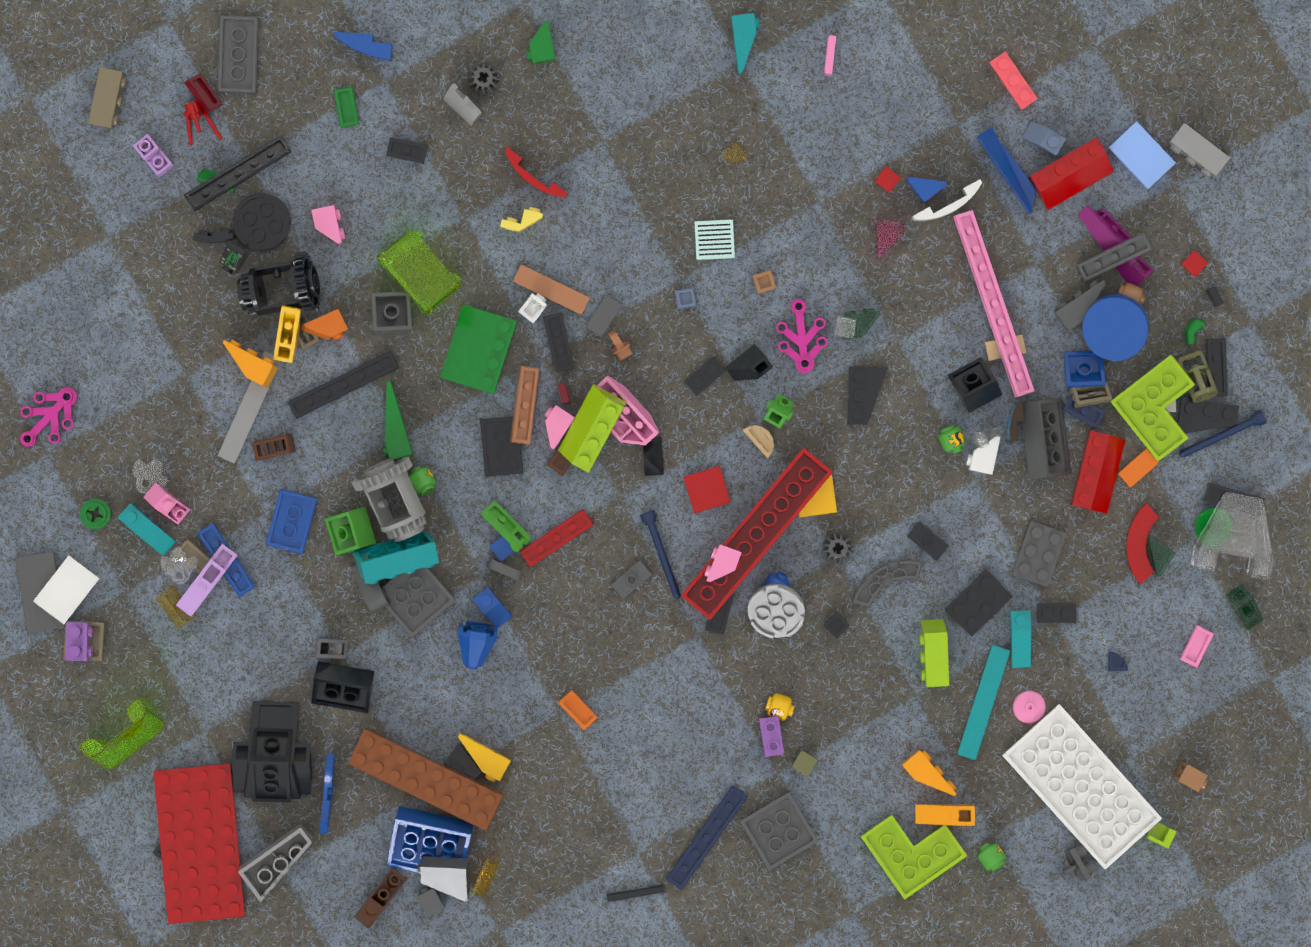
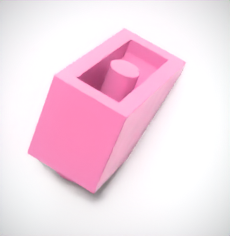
[544,405,575,450]

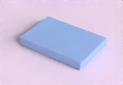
[1108,121,1176,190]

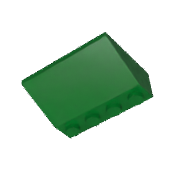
[440,305,517,395]

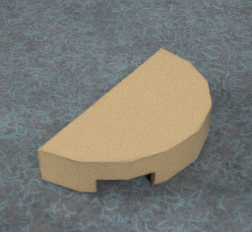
[742,425,774,459]

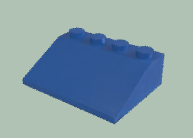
[387,806,474,872]

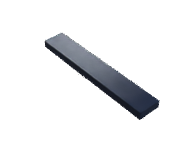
[666,785,748,890]

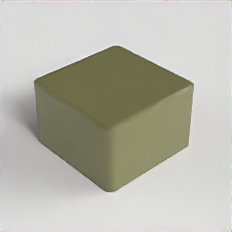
[792,750,818,776]

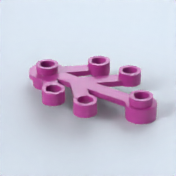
[776,299,828,373]
[20,387,77,447]

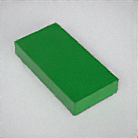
[334,87,360,128]

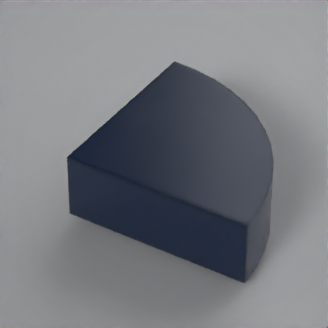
[1108,652,1128,671]

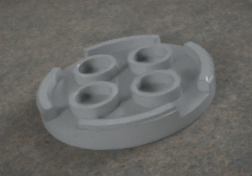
[747,584,805,638]

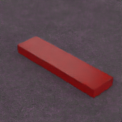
[519,509,594,567]

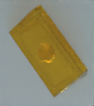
[156,585,196,630]
[472,857,500,897]

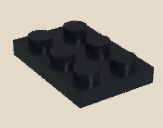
[945,569,1013,637]

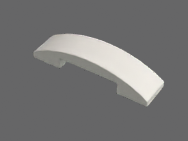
[912,180,982,221]

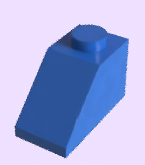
[473,587,512,628]

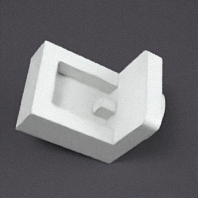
[518,293,547,324]

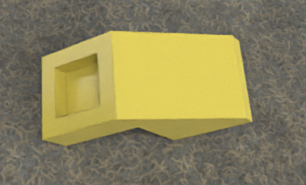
[500,207,544,233]

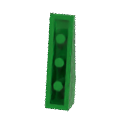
[383,381,413,460]

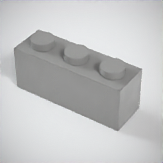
[1168,123,1230,178]

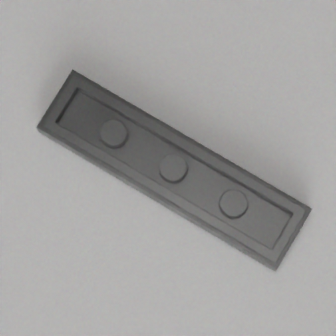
[1077,231,1154,282]

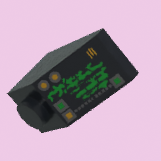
[219,241,249,274]

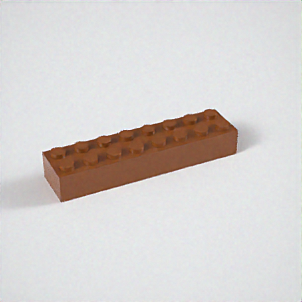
[348,728,505,831]

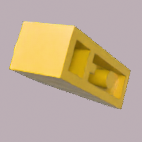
[273,305,301,363]
[458,733,511,782]

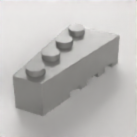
[238,823,313,903]

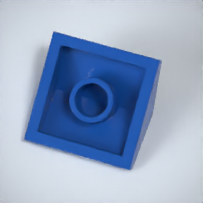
[1064,351,1106,388]

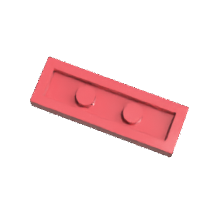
[989,51,1038,110]

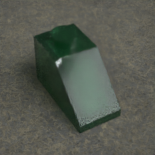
[1226,584,1264,630]

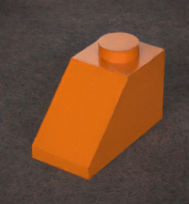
[301,309,348,341]

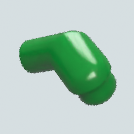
[1185,318,1205,345]

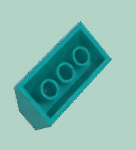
[352,530,439,584]

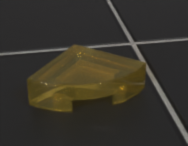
[721,143,748,163]

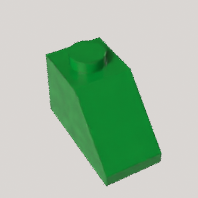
[526,21,556,65]

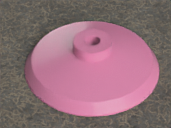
[1013,691,1046,724]

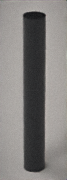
[606,885,664,902]

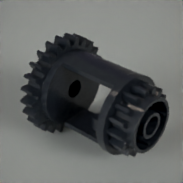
[237,251,320,316]

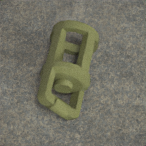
[1178,351,1218,403]

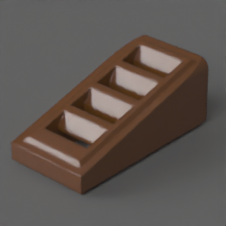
[252,433,296,461]

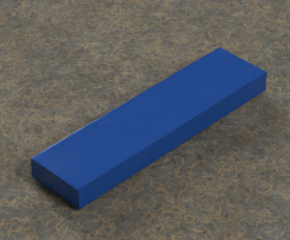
[197,523,256,597]

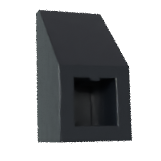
[725,344,773,381]

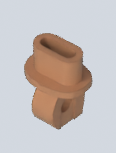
[608,330,633,361]

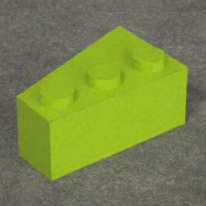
[919,619,949,687]

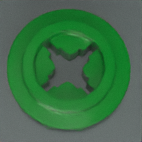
[80,499,111,529]

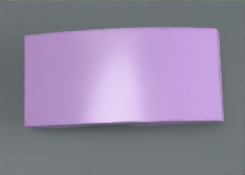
[133,134,174,178]

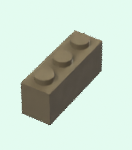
[88,67,127,130]

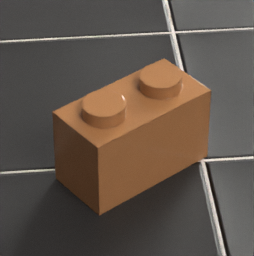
[1173,762,1208,792]

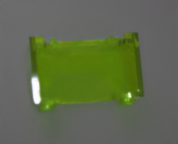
[376,229,462,317]
[78,696,164,770]

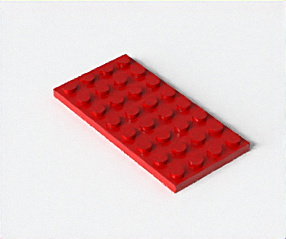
[153,763,245,924]

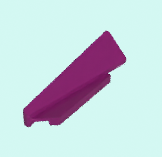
[1078,205,1154,286]

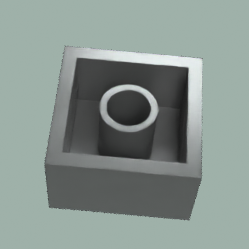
[370,291,412,335]

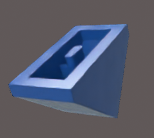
[907,177,947,203]

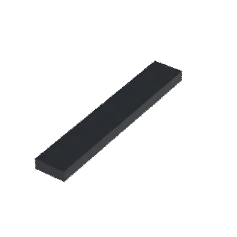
[184,135,291,212]
[288,351,400,419]

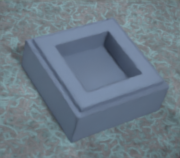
[675,287,697,310]

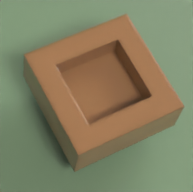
[752,270,776,294]

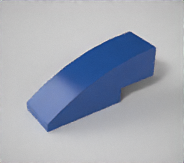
[334,32,393,61]

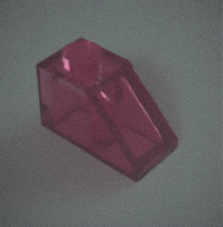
[876,219,904,260]

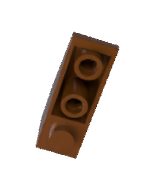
[354,868,407,928]

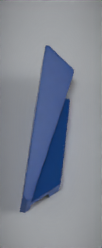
[976,127,1035,214]

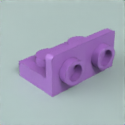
[65,622,93,661]
[759,716,784,757]

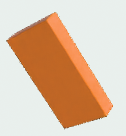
[1117,448,1159,488]
[558,690,598,730]

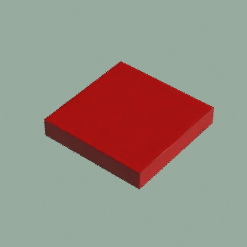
[683,466,731,514]

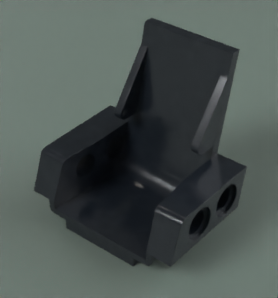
[232,701,312,803]

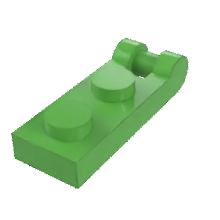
[481,501,531,552]

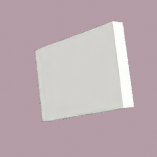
[33,555,99,625]

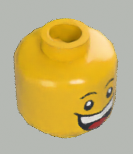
[765,693,795,721]

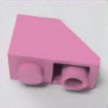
[311,205,345,245]
[144,482,190,524]
[704,545,742,582]

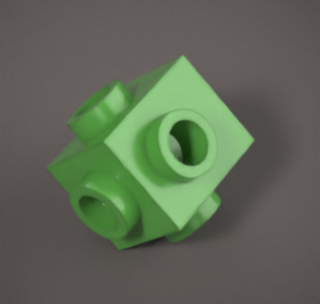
[764,393,795,428]

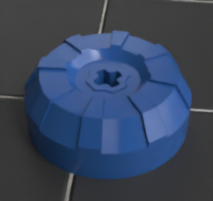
[1082,294,1149,361]

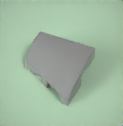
[443,83,482,126]

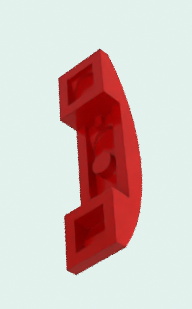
[505,147,568,198]

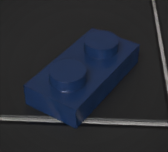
[1062,394,1106,429]

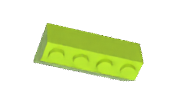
[558,384,627,473]

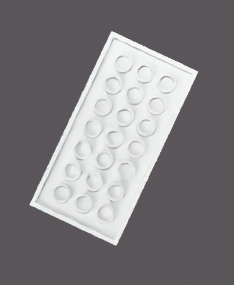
[1002,704,1162,870]

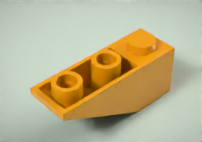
[223,339,278,388]
[901,749,957,796]
[915,804,975,826]

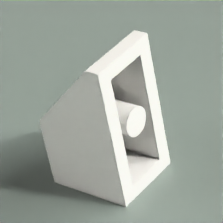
[966,436,1000,475]

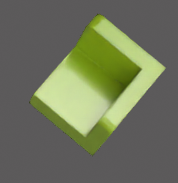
[1145,822,1177,849]

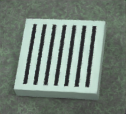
[695,220,735,260]

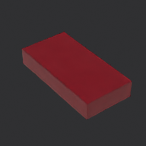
[184,73,222,114]
[558,383,570,404]

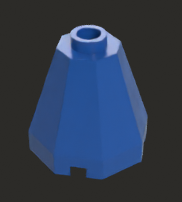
[458,621,498,669]

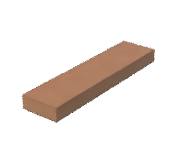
[513,265,590,315]
[510,366,539,445]

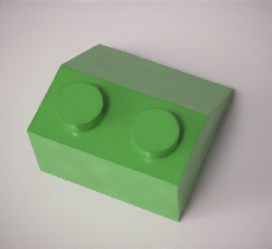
[325,507,376,556]

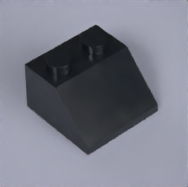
[947,357,1003,413]

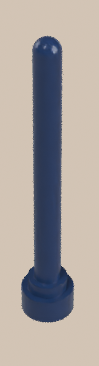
[1179,410,1267,458]
[640,510,681,599]

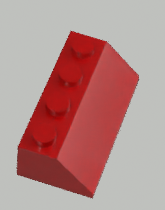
[1028,137,1114,211]
[1070,430,1126,514]

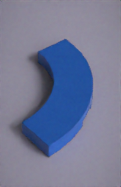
[320,753,335,834]

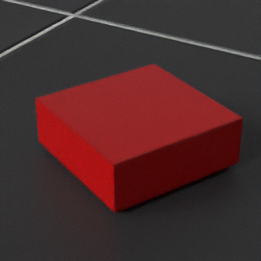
[874,166,901,193]
[1180,250,1208,277]

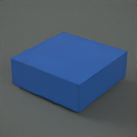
[489,536,514,561]

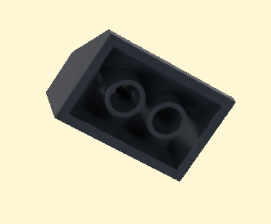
[311,661,375,713]

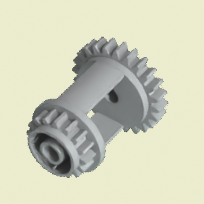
[352,457,427,542]

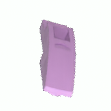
[176,544,237,616]

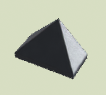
[643,436,664,476]

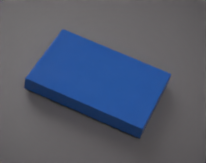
[266,489,318,554]

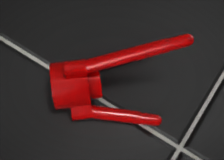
[184,101,223,146]

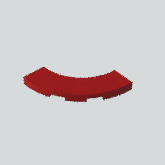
[1126,503,1159,584]

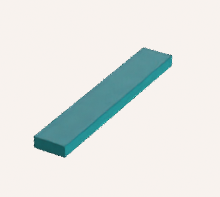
[957,645,1010,760]

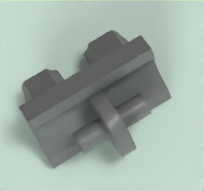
[1062,845,1097,881]

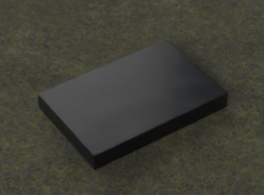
[480,417,523,477]

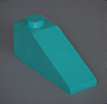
[731,13,760,75]
[118,503,176,556]
[1009,610,1031,668]

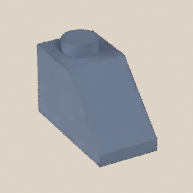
[1021,121,1066,157]

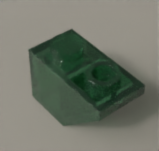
[840,308,880,340]

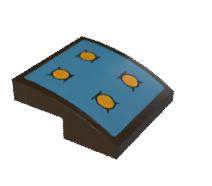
[1006,402,1024,442]

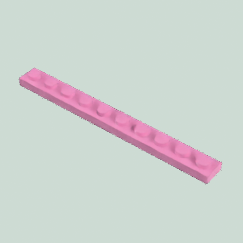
[953,210,1034,398]

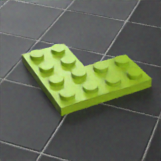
[1110,354,1195,461]
[860,814,967,900]

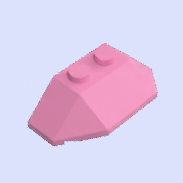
[597,376,660,445]

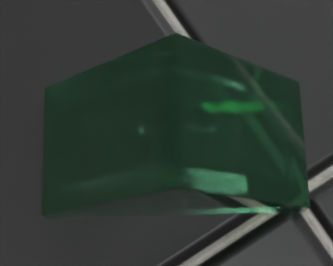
[1147,538,1176,577]

